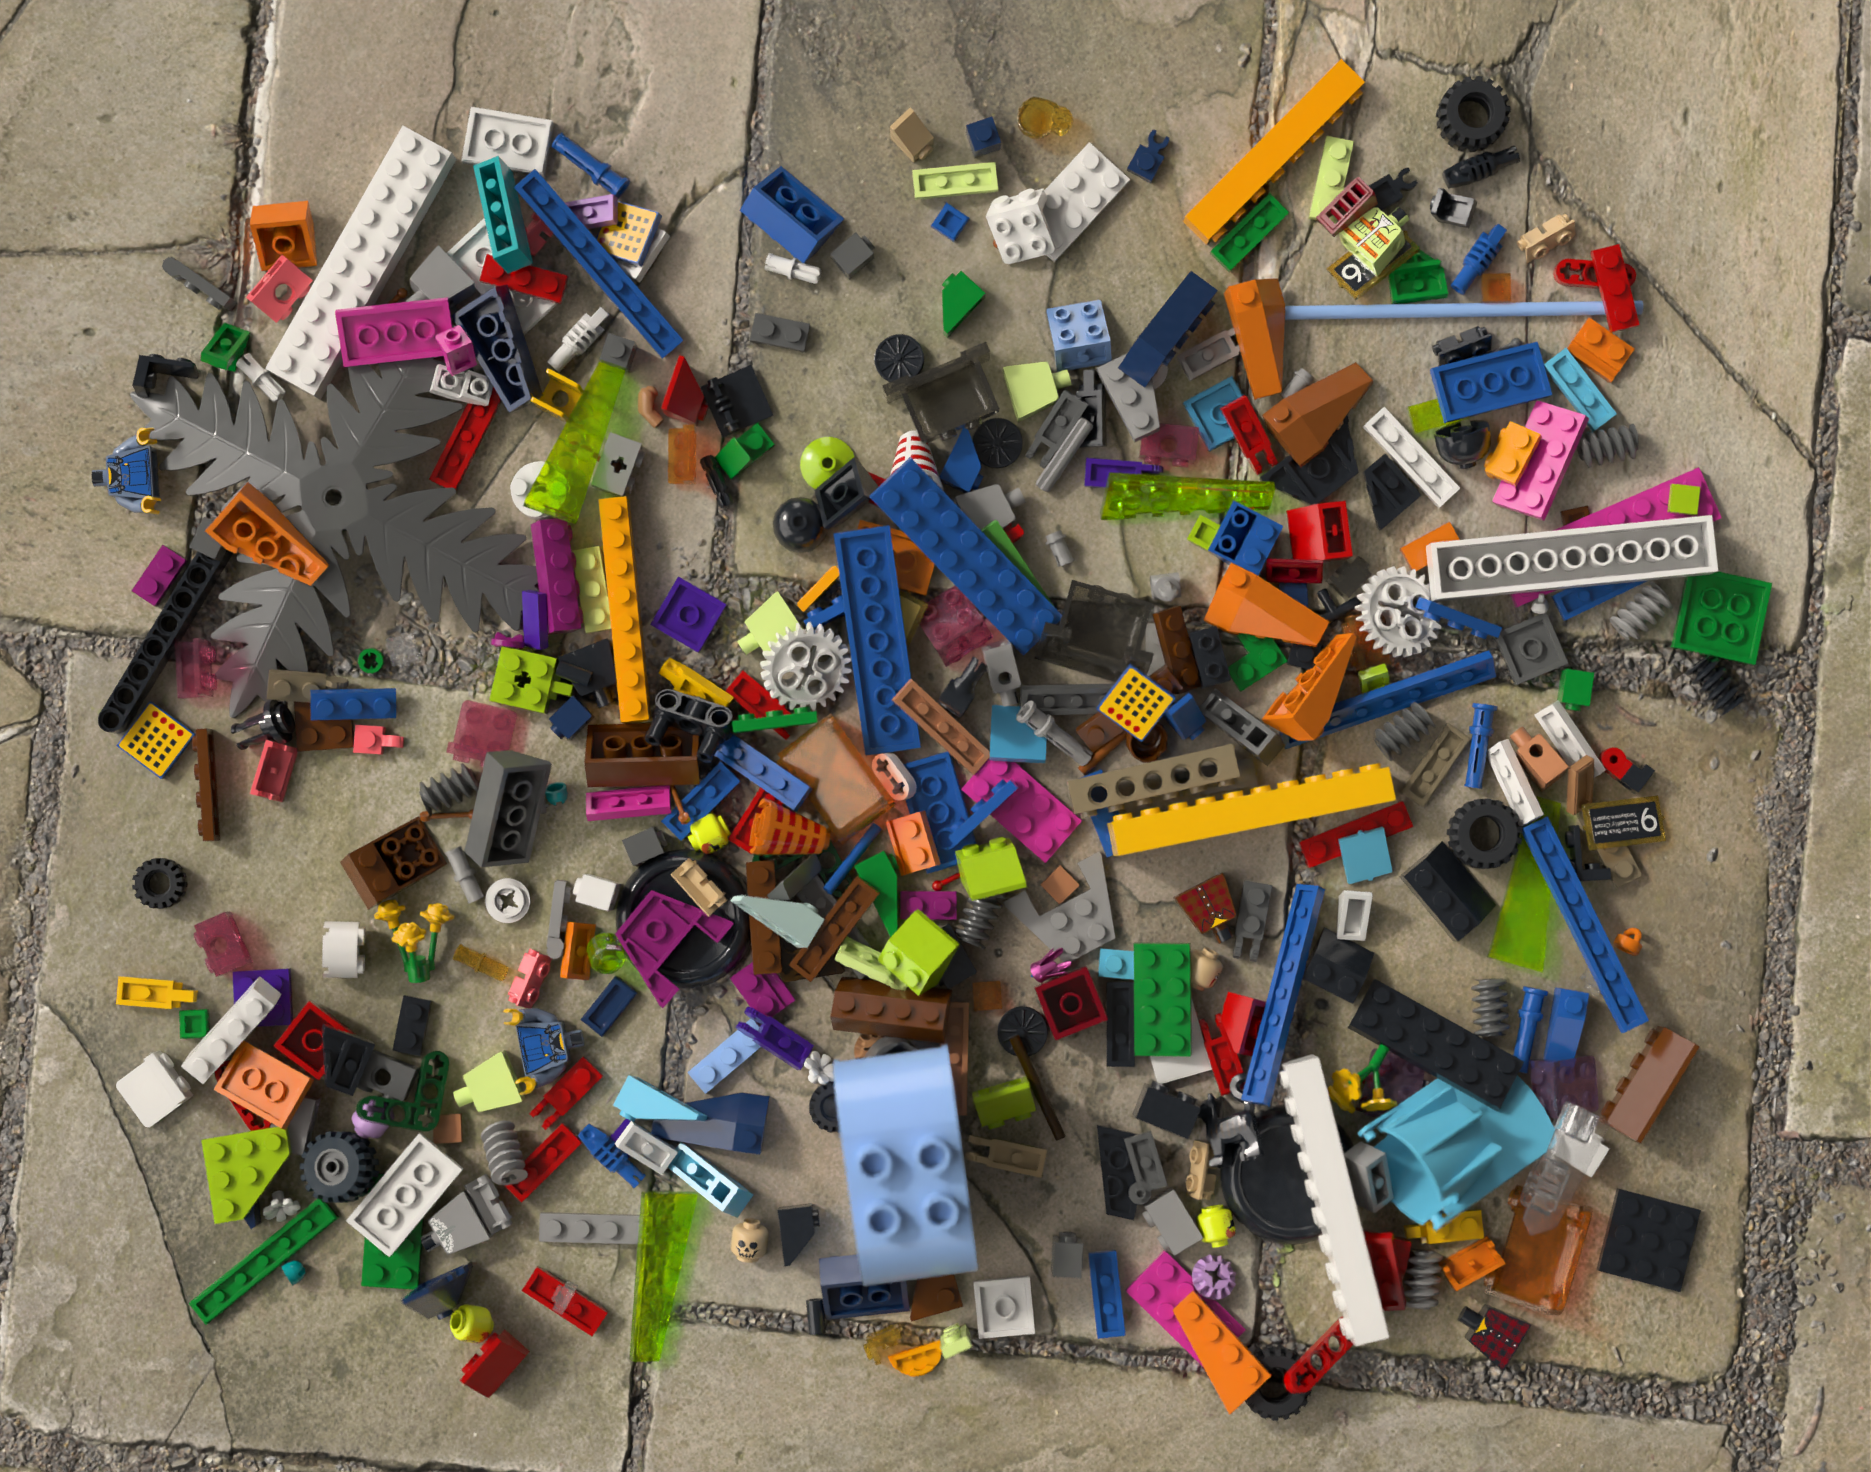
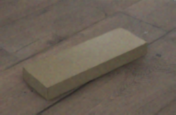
[1400,723,1471,808]

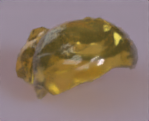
[1017,96,1074,139]

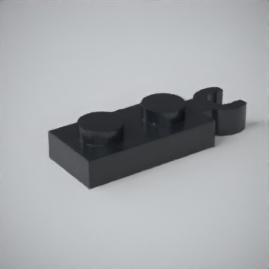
[1345,168,1418,213]

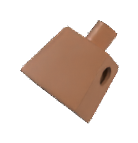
[1510,726,1568,792]

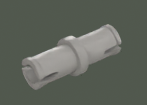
[445,846,484,904]

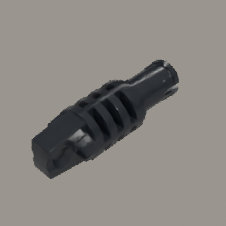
[1442,145,1520,189]

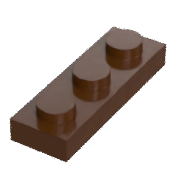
[1152,606,1201,694]

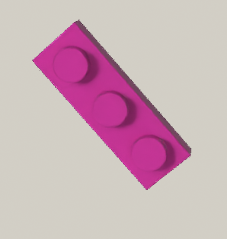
[586,785,671,821]

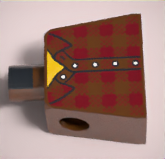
[1173,873,1237,944]

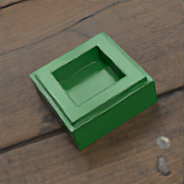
[179,1009,210,1039]

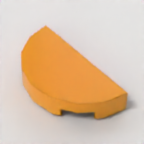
[797,566,839,612]
[888,1339,942,1377]

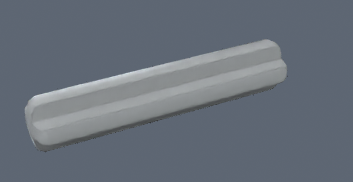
[1036,417,1093,492]

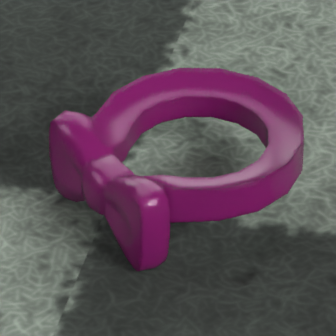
[491,632,525,649]

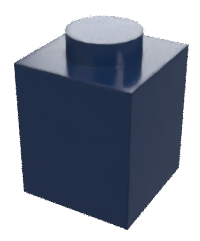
[966,116,1001,159]
[549,696,595,740]

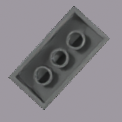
[464,750,552,868]

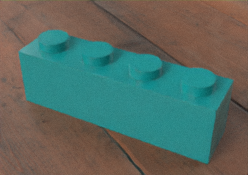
[473,156,533,273]

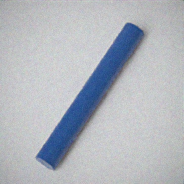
[823,823,882,895]

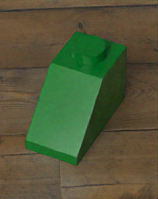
[942,271,986,338]

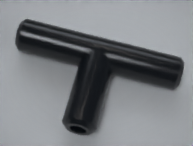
[1317,588,1361,624]

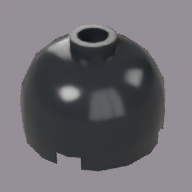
[1434,420,1491,469]
[772,497,828,553]

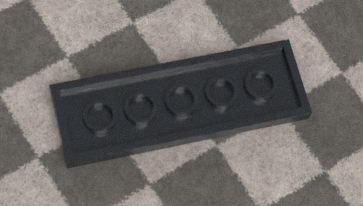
[1348,978,1524,1112]

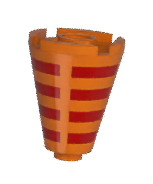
[749,798,830,855]

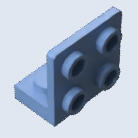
[1046,300,1112,372]

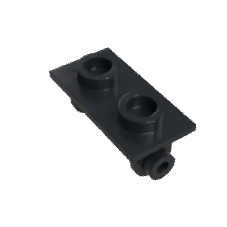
[1432,326,1492,366]

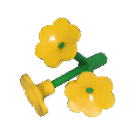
[1327,1044,1398,1114]

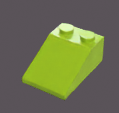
[972,1076,1036,1129]

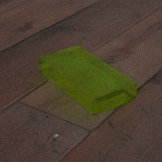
[1407,399,1469,435]

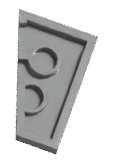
[1097,354,1160,443]

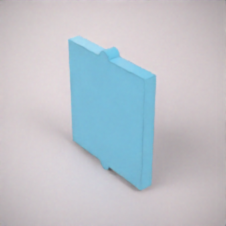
[1338,827,1393,884]

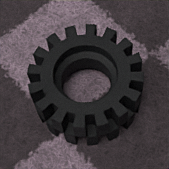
[132,858,188,909]
[809,1082,840,1133]

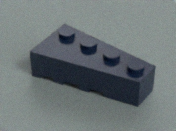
[1118,271,1218,388]
[451,284,543,413]

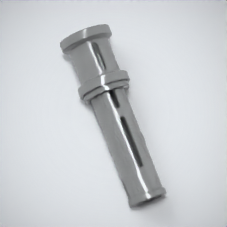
[1016,701,1093,766]

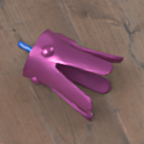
[1030,948,1072,983]

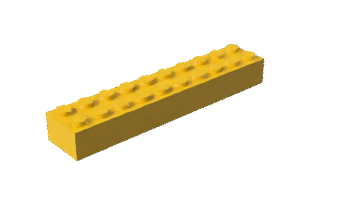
[1107,763,1396,856]

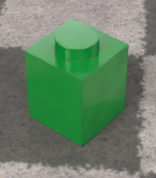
[1557,669,1594,712]

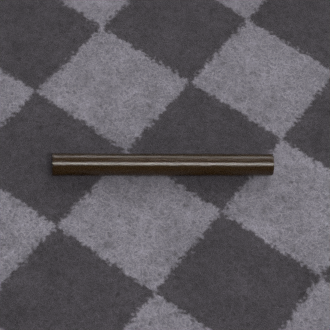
[1009,1035,1066,1141]

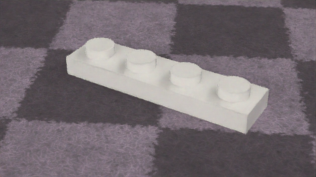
[1363,407,1460,508]

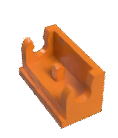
[1438,1235,1505,1291]

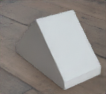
[1337,891,1372,941]

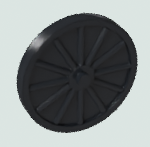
[874,334,924,384]
[973,418,1023,468]
[997,1006,1048,1056]

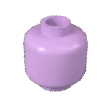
[352,1096,394,1138]

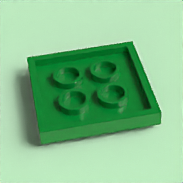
[1671,571,1772,666]

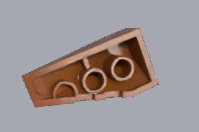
[1262,362,1373,467]

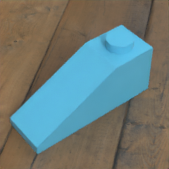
[613,1075,708,1122]
[668,1142,754,1218]

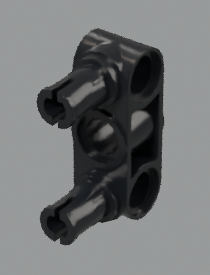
[937,657,988,718]
[645,689,734,763]

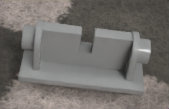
[464,1174,513,1236]

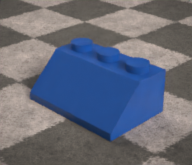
[740,166,844,264]

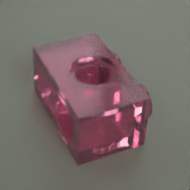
[1138,423,1199,468]
[194,911,253,977]

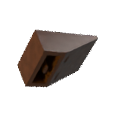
[340,816,447,910]

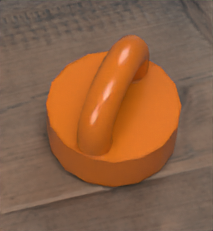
[1613,928,1643,956]

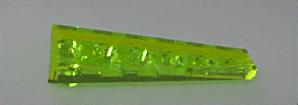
[523,362,625,524]
[1100,472,1275,520]
[1487,796,1561,973]
[629,1192,698,1362]

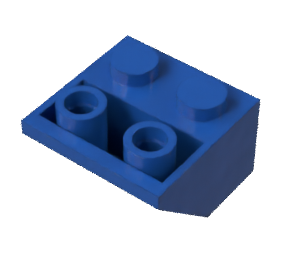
[1208,500,1283,575]

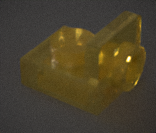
[863,1323,902,1366]

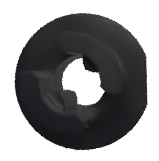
[231,700,295,750]

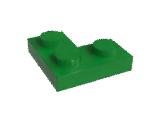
[1228,633,1287,692]

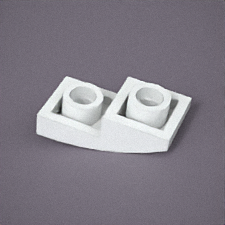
[430,364,493,406]

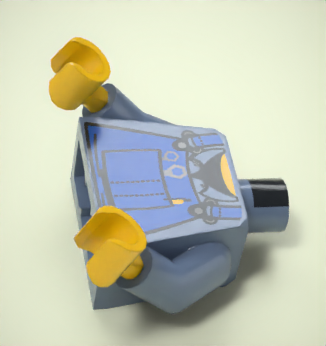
[91,428,161,515]
[503,1008,584,1095]

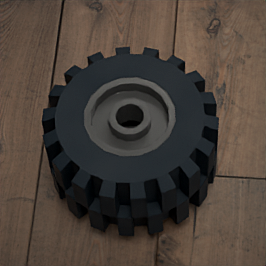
[300,1131,379,1203]

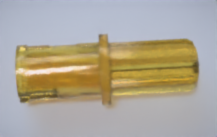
[452,943,509,981]

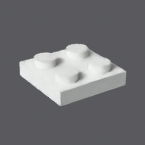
[974,1276,1035,1339]

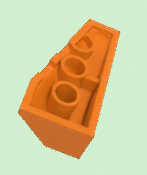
[1204,563,1329,647]
[1261,633,1357,741]

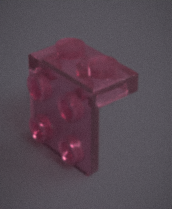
[916,585,993,667]
[175,638,217,699]
[446,700,517,767]

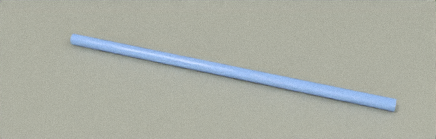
[1285,301,1643,320]

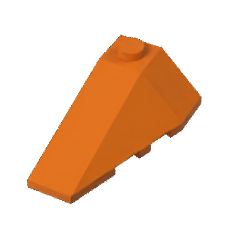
[1224,278,1285,400]
[205,482,329,586]

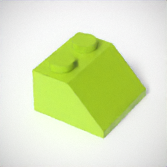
[955,837,1027,901]
[878,909,960,996]

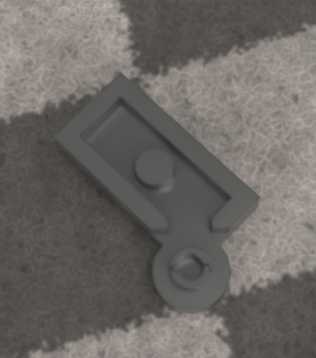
[1124,1130,1167,1205]

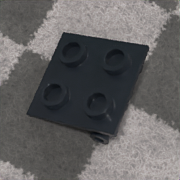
[700,365,774,437]

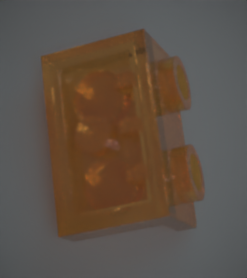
[668,425,697,485]
[1341,613,1391,672]

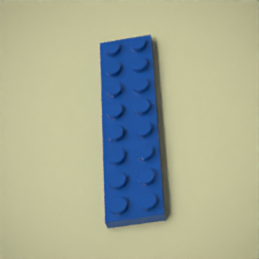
[869,457,1063,656]
[833,525,921,756]

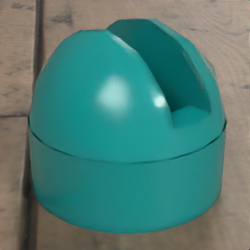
[545,782,568,806]
[281,1260,306,1286]

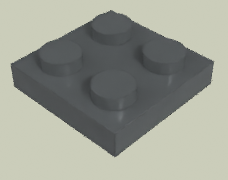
[1494,612,1568,685]

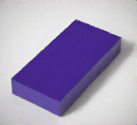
[522,590,549,650]

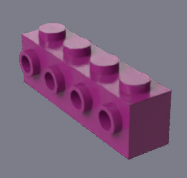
[531,518,583,635]

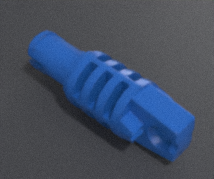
[1450,224,1507,295]
[578,1124,646,1189]

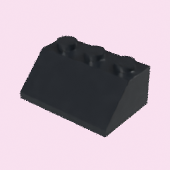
[1399,841,1496,942]

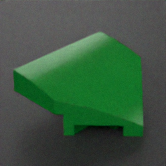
[1388,242,1448,304]

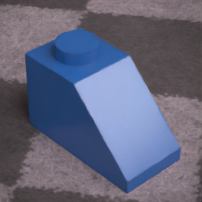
[939,427,984,493]

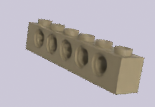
[1067,744,1240,819]

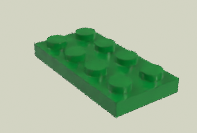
[1134,942,1192,1057]
[361,1173,424,1290]

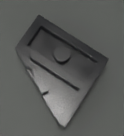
[1363,453,1421,531]

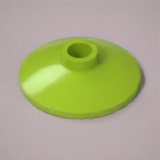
[800,437,855,489]

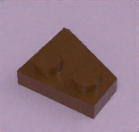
[294,701,354,752]
[910,1274,963,1322]

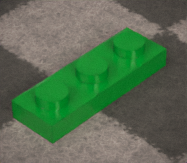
[1210,193,1289,272]
[732,707,819,733]

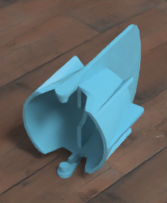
[1358,1075,1557,1231]

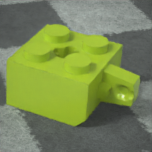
[489,646,574,714]

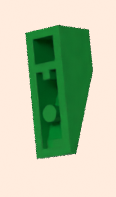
[854,850,899,937]

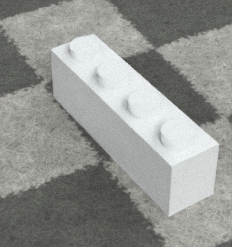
[181,976,281,1084]

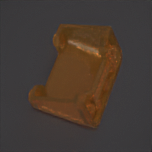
[776,713,897,845]
[1484,1184,1593,1315]

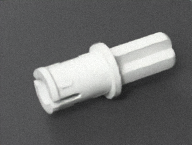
[765,253,821,284]
[236,353,285,402]

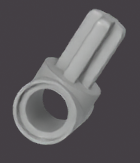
[1150,572,1181,601]

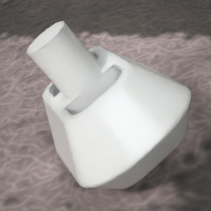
[1531,593,1549,614]

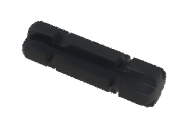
[700,455,734,508]

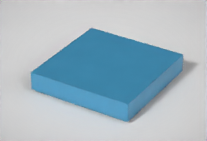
[1183,376,1243,452]
[989,705,1047,763]

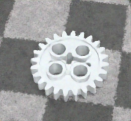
[1355,566,1442,658]
[760,622,852,711]

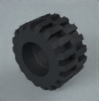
[1436,76,1511,153]
[1447,798,1522,869]
[1245,1345,1312,1421]

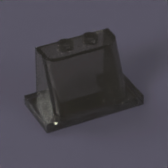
[882,342,1000,444]
[1034,580,1154,682]

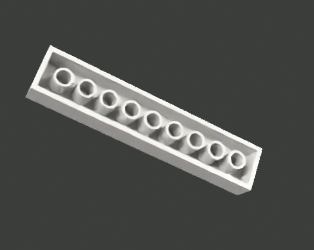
[265,126,456,400]
[1426,515,1718,602]
[1278,1054,1389,1346]

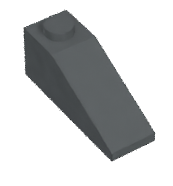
[1199,688,1285,767]

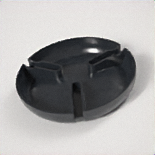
[616,849,751,989]
[1220,1104,1354,1245]

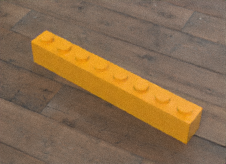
[1183,59,1365,245]
[598,496,652,724]

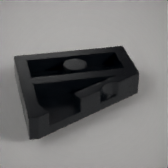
[322,1023,376,1096]

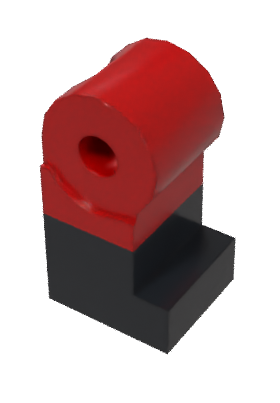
[1598,747,1655,794]

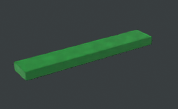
[188,1199,339,1325]

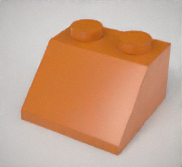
[250,201,317,271]

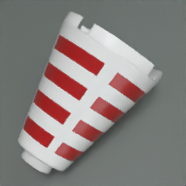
[890,431,943,490]

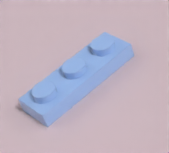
[687,1019,761,1094]

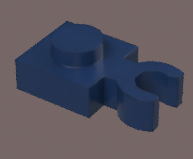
[1126,129,1169,183]

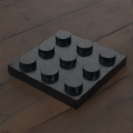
[1596,1188,1701,1292]

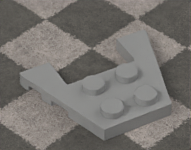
[1003,851,1115,962]

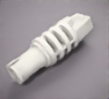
[547,307,609,373]

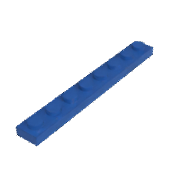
[514,169,684,359]
[1279,650,1496,750]
[1522,816,1649,1033]
[1241,884,1325,1106]

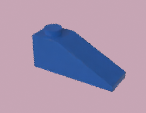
[1162,693,1206,740]
[1541,987,1589,1075]

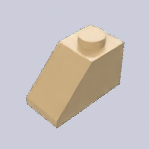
[890,108,934,163]

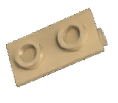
[1517,214,1575,263]
[671,858,727,916]
[1186,1140,1217,1200]

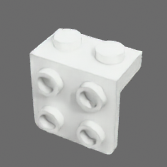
[986,188,1056,264]
[116,1051,193,1127]

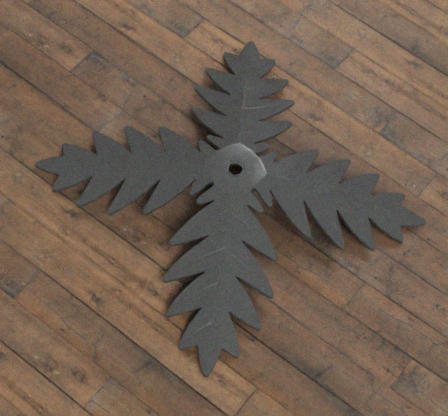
[130,305,539,718]

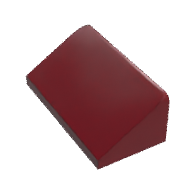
[1266,559,1323,584]

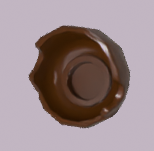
[1126,722,1168,763]

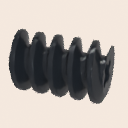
[1685,654,1746,716]

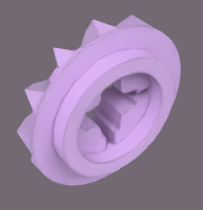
[1192,1254,1236,1300]

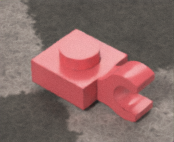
[353,725,404,755]

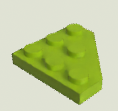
[201,1126,292,1224]

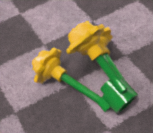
[374,899,455,983]

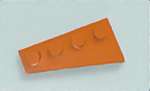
[1173,1290,1272,1415]

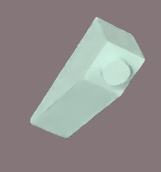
[731,896,825,948]

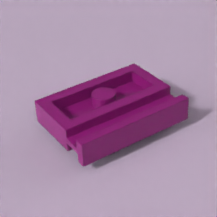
[730,962,796,1017]

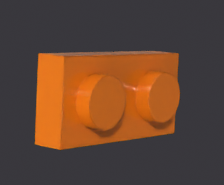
[560,921,596,980]

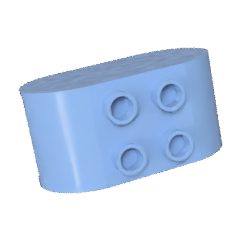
[833,1044,978,1286]

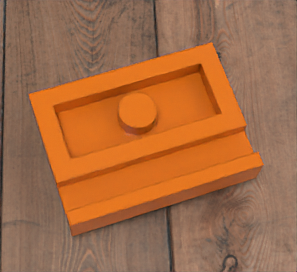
[1567,317,1635,383]
[886,810,941,876]

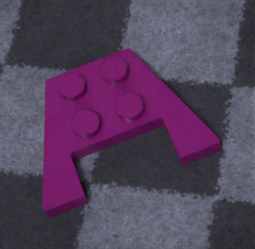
[615,890,734,1008]

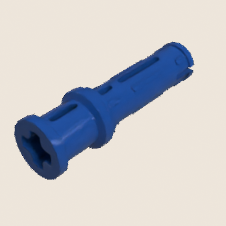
[552,133,630,199]
[1464,703,1498,789]
[1513,986,1548,1073]

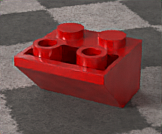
[1286,500,1353,562]
[459,1329,530,1398]

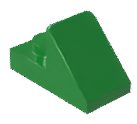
[200,322,250,372]
[714,423,775,480]

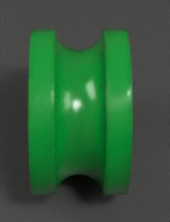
[358,648,384,673]

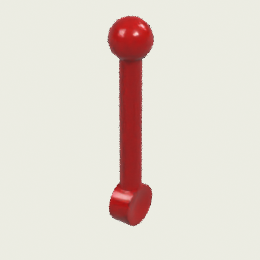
[932,872,960,891]

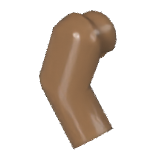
[638,386,664,429]

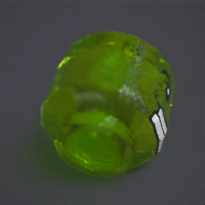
[586,933,626,974]

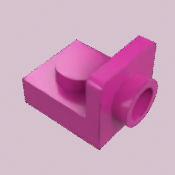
[435,325,477,376]

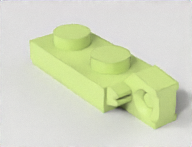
[834,937,908,990]

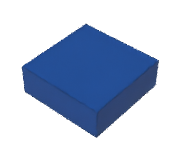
[931,203,970,242]

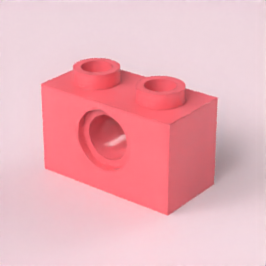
[246,255,313,323]

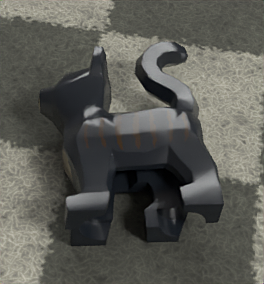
[1198,1073,1264,1169]

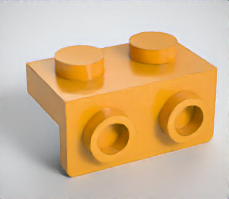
[1484,421,1542,486]

